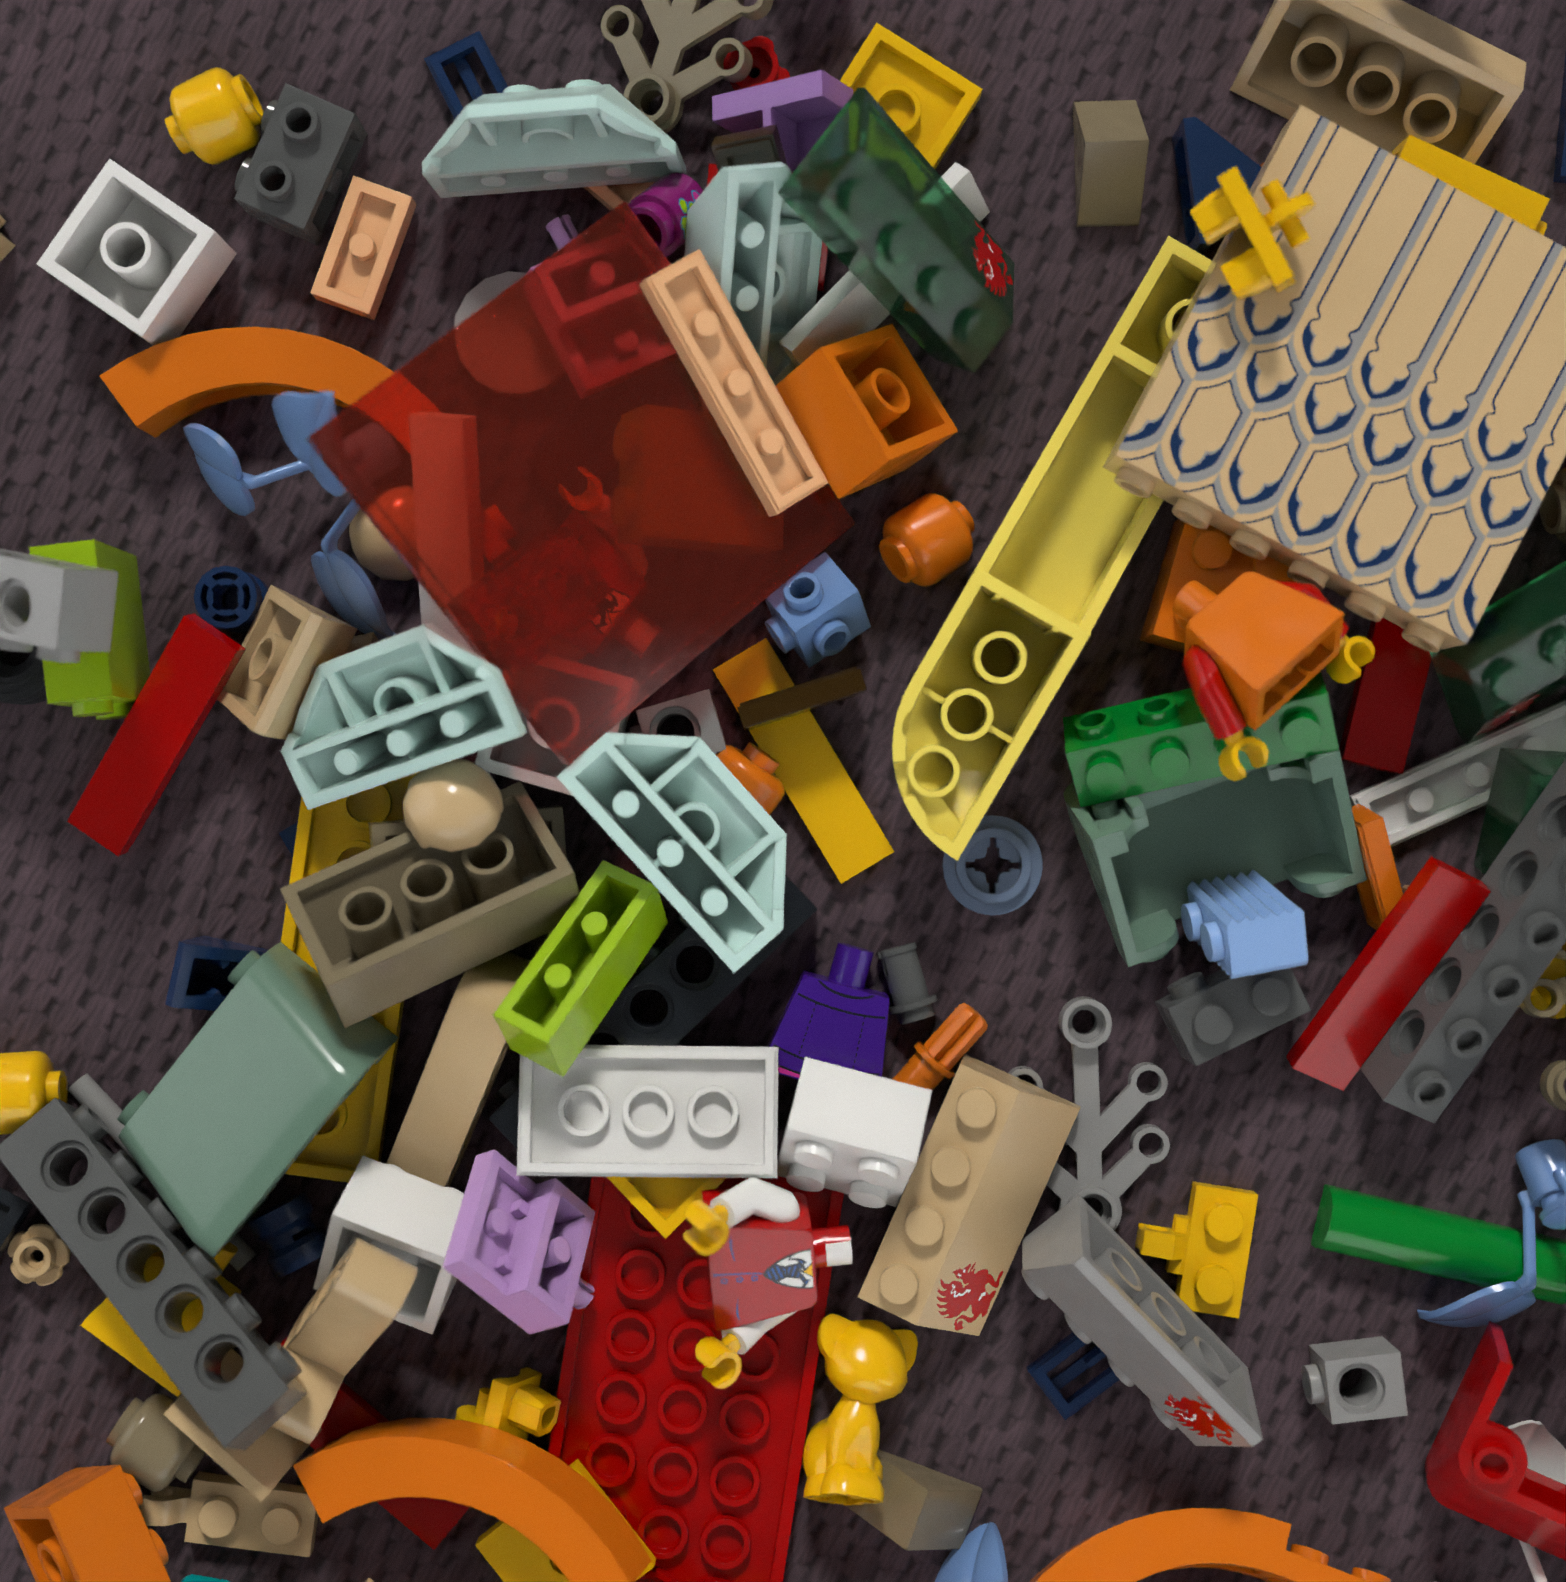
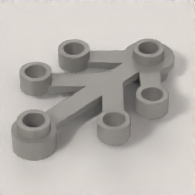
[1008,996,1170,1230]

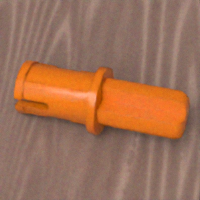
[891,1003,988,1091]

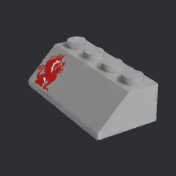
[1021,1195,1263,1447]

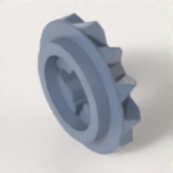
[942,815,1043,915]

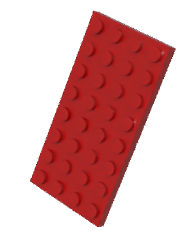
[548,1176,844,1582]

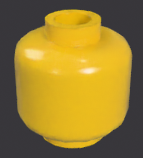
[165,67,264,165]
[0,1051,68,1135]

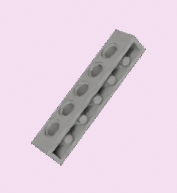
[0,548,118,663]

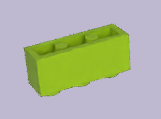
[493,860,668,1077]

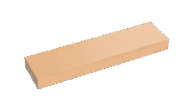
[639,249,828,517]

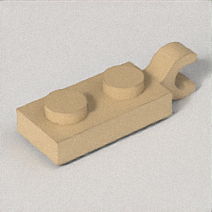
[140,1472,318,1557]

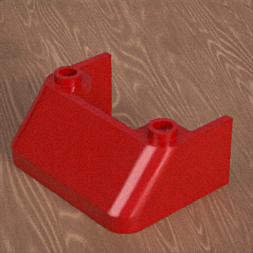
[1425,1321,1566,1561]

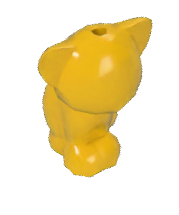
[802,1313,918,1506]

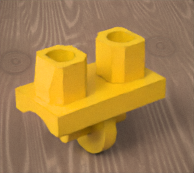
[1190,166,1316,300]
[455,1367,561,1440]

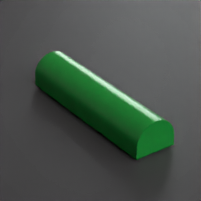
[1311,1184,1566,1305]

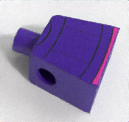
[767,942,889,1079]

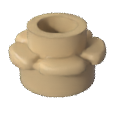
[7,1224,70,1286]

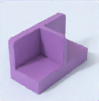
[712,70,855,174]

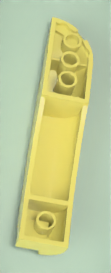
[892,236,1212,861]

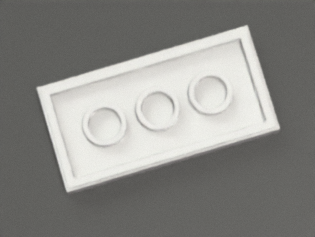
[517,1045,778,1178]

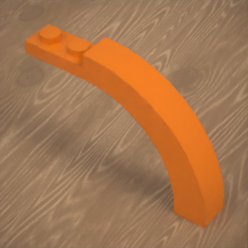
[100,327,517,569]
[293,1418,652,1582]
[1029,1508,1391,1582]

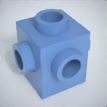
[762,552,871,668]

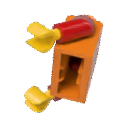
[1172,571,1375,781]

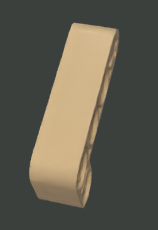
[387,951,531,1187]
[271,1238,418,1444]

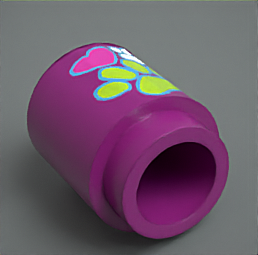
[622,173,703,258]

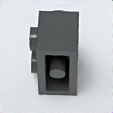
[234,83,368,246]
[1154,968,1311,1066]

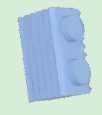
[1181,869,1309,979]

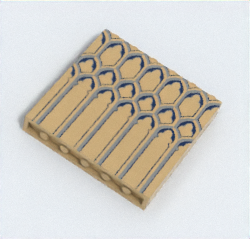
[1103,105,1566,652]

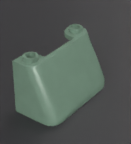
[1063,750,1367,967]
[117,942,398,1258]

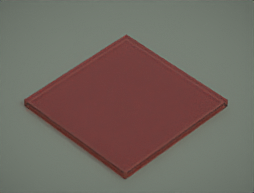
[306,201,855,764]

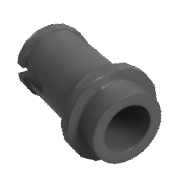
[877,942,937,1025]

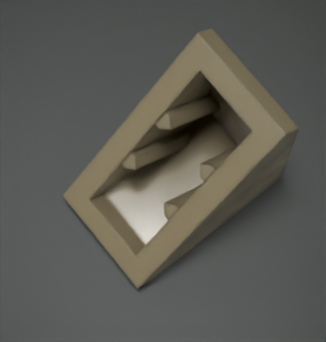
[1073,100,1149,227]
[846,1449,983,1551]

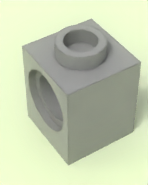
[629,689,726,754]
[1301,1336,1408,1425]

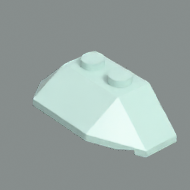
[422,79,686,198]
[684,162,825,414]
[281,622,527,810]
[557,732,787,973]

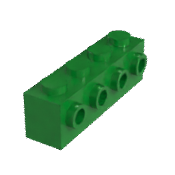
[1063,672,1339,807]

